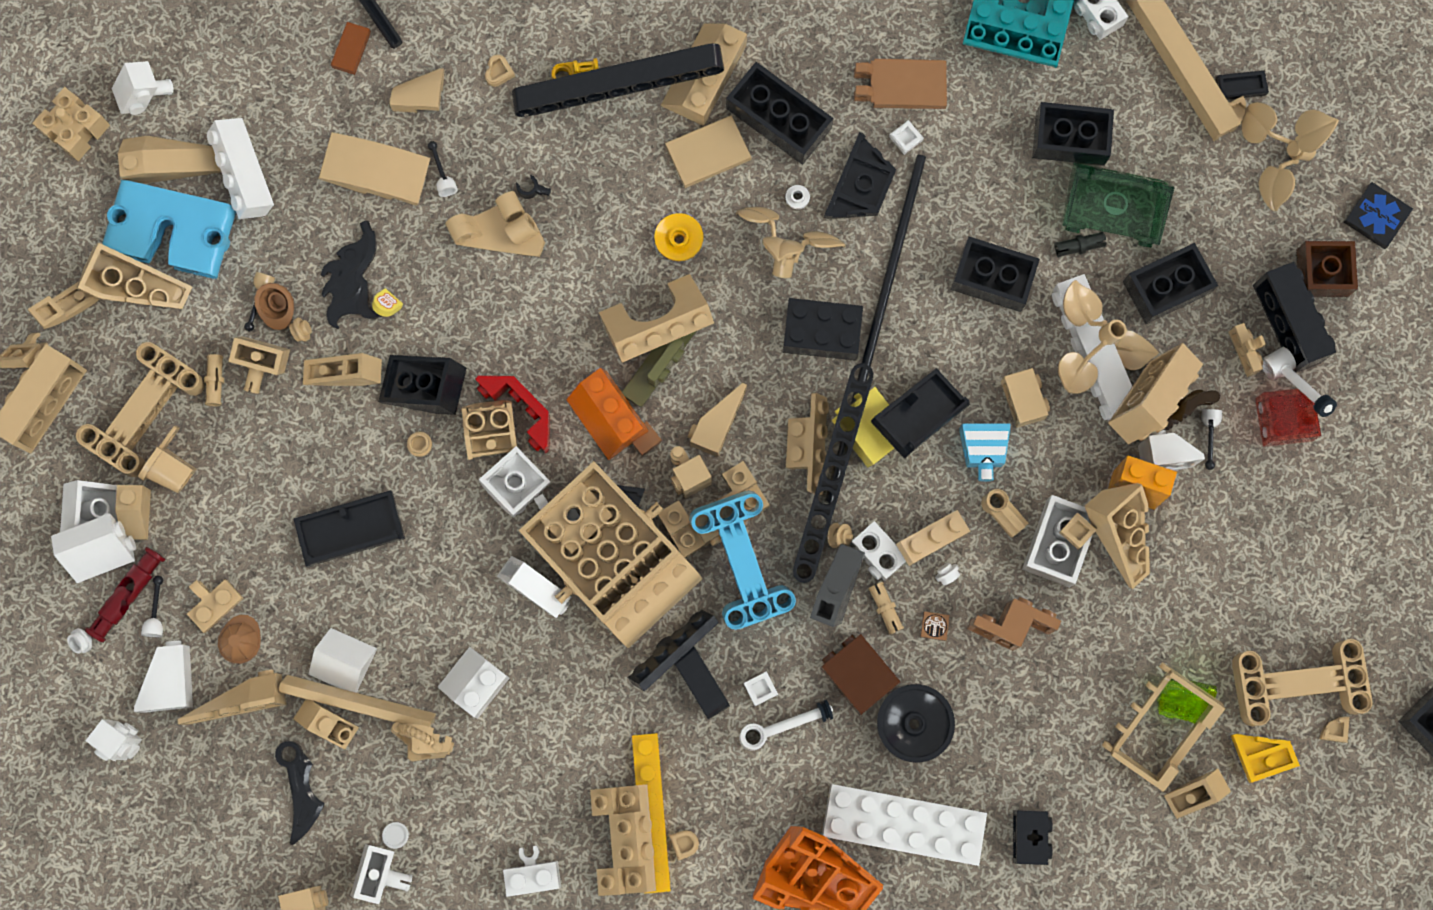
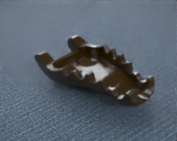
[1138,389,1221,441]

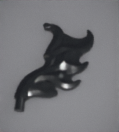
[321,221,383,329]

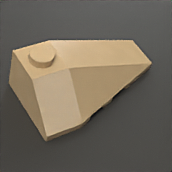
[1085,483,1150,589]

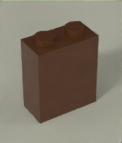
[820,634,900,716]

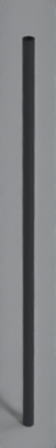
[825,155,926,503]

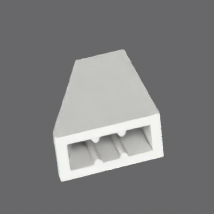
[497,556,571,618]
[134,641,193,713]

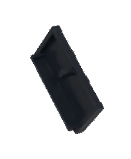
[871,368,970,458]
[293,490,405,568]

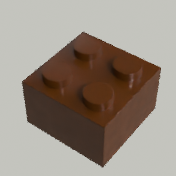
[1296,241,1358,297]

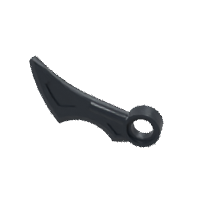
[275,741,325,845]

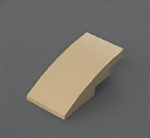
[318,132,430,205]

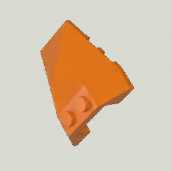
[753,826,883,910]

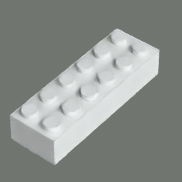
[822,784,987,866]

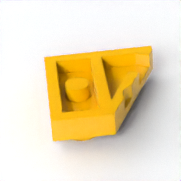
[1230,734,1300,783]

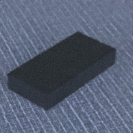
[1216,70,1269,100]

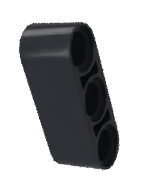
[675,646,730,720]

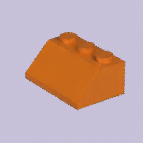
[566,368,649,460]

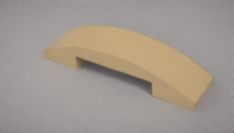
[28,282,100,329]

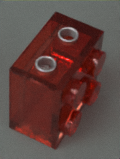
[1255,387,1321,447]

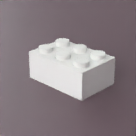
[1022,495,1092,587]

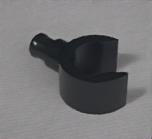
[516,175,551,199]

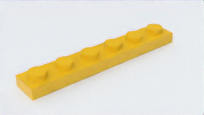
[632,733,671,894]

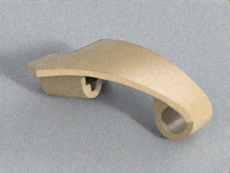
[445,191,545,257]

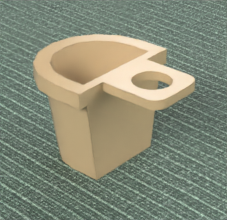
[138,426,197,493]

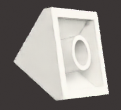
[309,628,377,693]

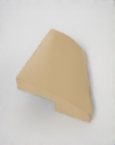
[390,68,445,113]

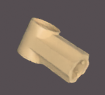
[981,489,1029,538]

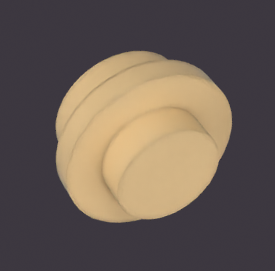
[289,317,312,342]
[407,432,432,457]

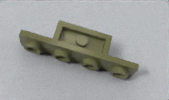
[622,331,697,407]

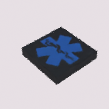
[1344,182,1413,249]

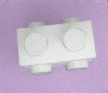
[86,719,142,761]

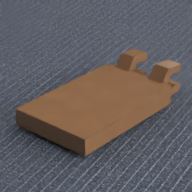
[854,59,947,109]

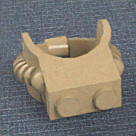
[391,722,454,762]

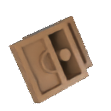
[967,597,1061,651]

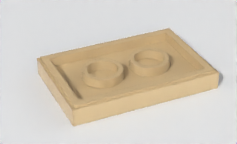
[665,115,751,188]

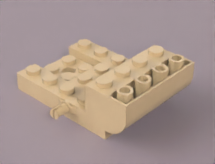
[518,461,703,648]

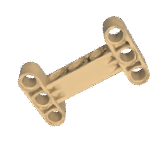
[76,342,205,477]
[1232,639,1372,727]

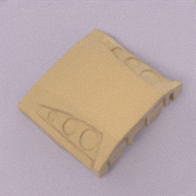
[461,400,518,460]

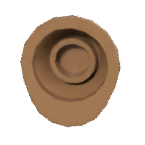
[254,283,294,330]
[218,615,261,664]

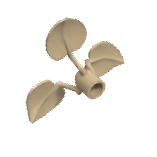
[1242,102,1339,211]
[736,207,846,278]
[1058,280,1159,394]

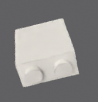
[51,513,136,583]

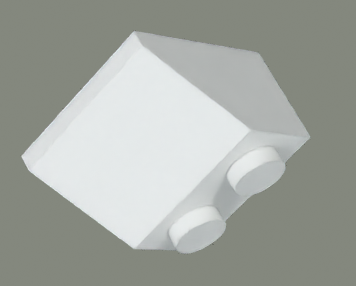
[1138,430,1205,470]
[60,480,118,532]
[438,647,509,719]

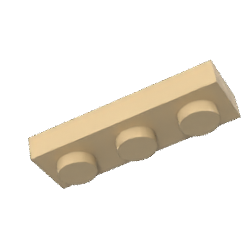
[896,510,970,566]

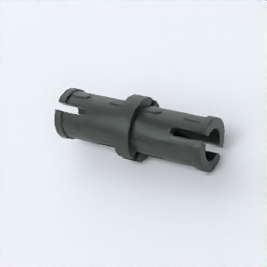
[1054,231,1107,258]

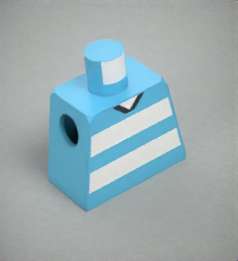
[959,424,1010,482]

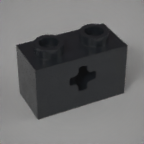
[1013,810,1053,865]

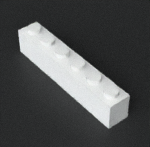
[1052,274,1132,422]

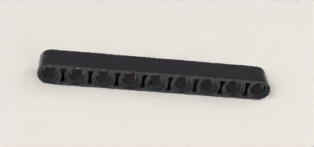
[512,43,724,117]
[793,363,874,583]

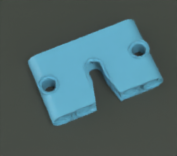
[102,180,236,279]

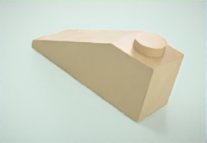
[303,353,382,386]
[688,383,747,457]

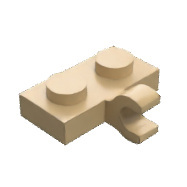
[1229,323,1266,377]
[0,333,48,369]
[187,579,244,633]

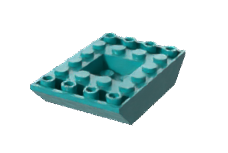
[963,0,1074,68]

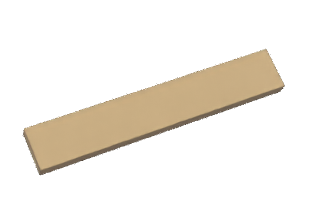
[279,675,436,727]

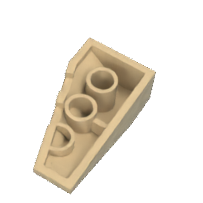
[118,136,221,184]
[77,243,192,309]
[178,670,287,725]

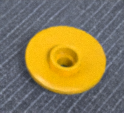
[654,213,703,261]

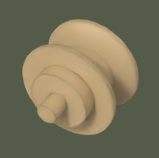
[827,523,853,548]

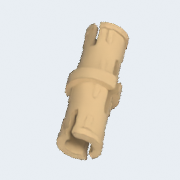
[204,354,224,406]
[868,582,904,635]

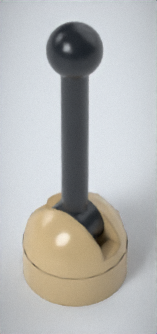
[244,272,275,332]

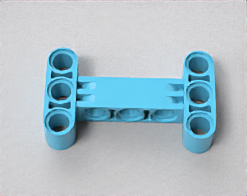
[689,490,796,630]

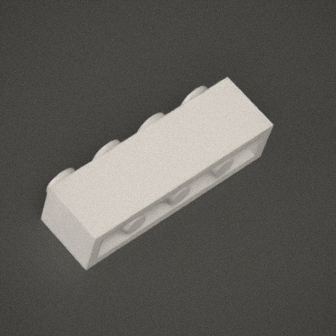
[207,118,274,219]

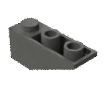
[810,544,865,627]

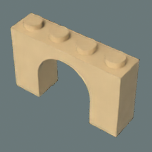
[599,274,714,363]

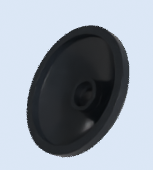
[877,684,955,763]

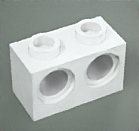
[1073,0,1128,40]
[850,521,906,581]

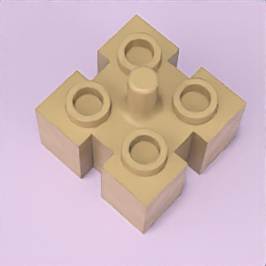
[32,87,110,161]

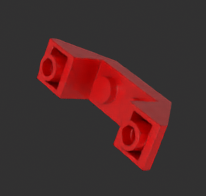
[475,376,550,454]

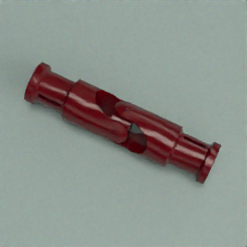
[85,546,166,643]

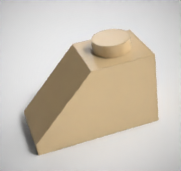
[115,485,151,540]
[1164,769,1231,819]

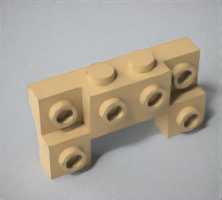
[657,461,770,558]
[590,785,656,896]

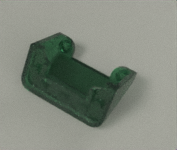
[1062,163,1175,248]

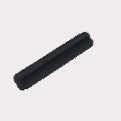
[359,0,402,49]

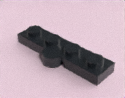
[627,610,719,692]

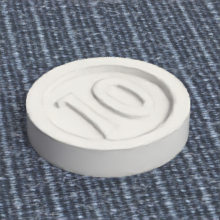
[382,822,409,849]

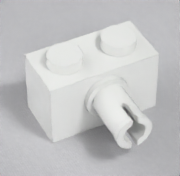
[112,61,173,115]
[350,844,412,904]

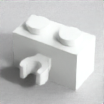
[503,846,561,897]

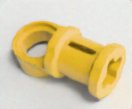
[551,58,599,79]

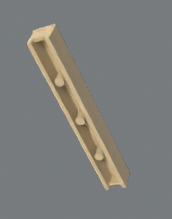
[1126,0,1242,141]

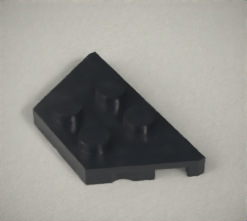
[824,132,896,219]

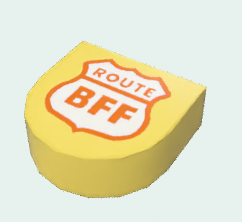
[372,288,403,317]

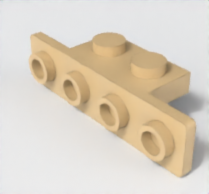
[786,393,829,495]

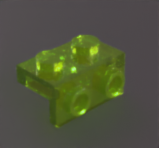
[1157,679,1217,724]

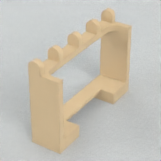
[1102,662,1225,792]

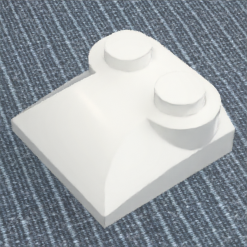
[479,446,551,518]

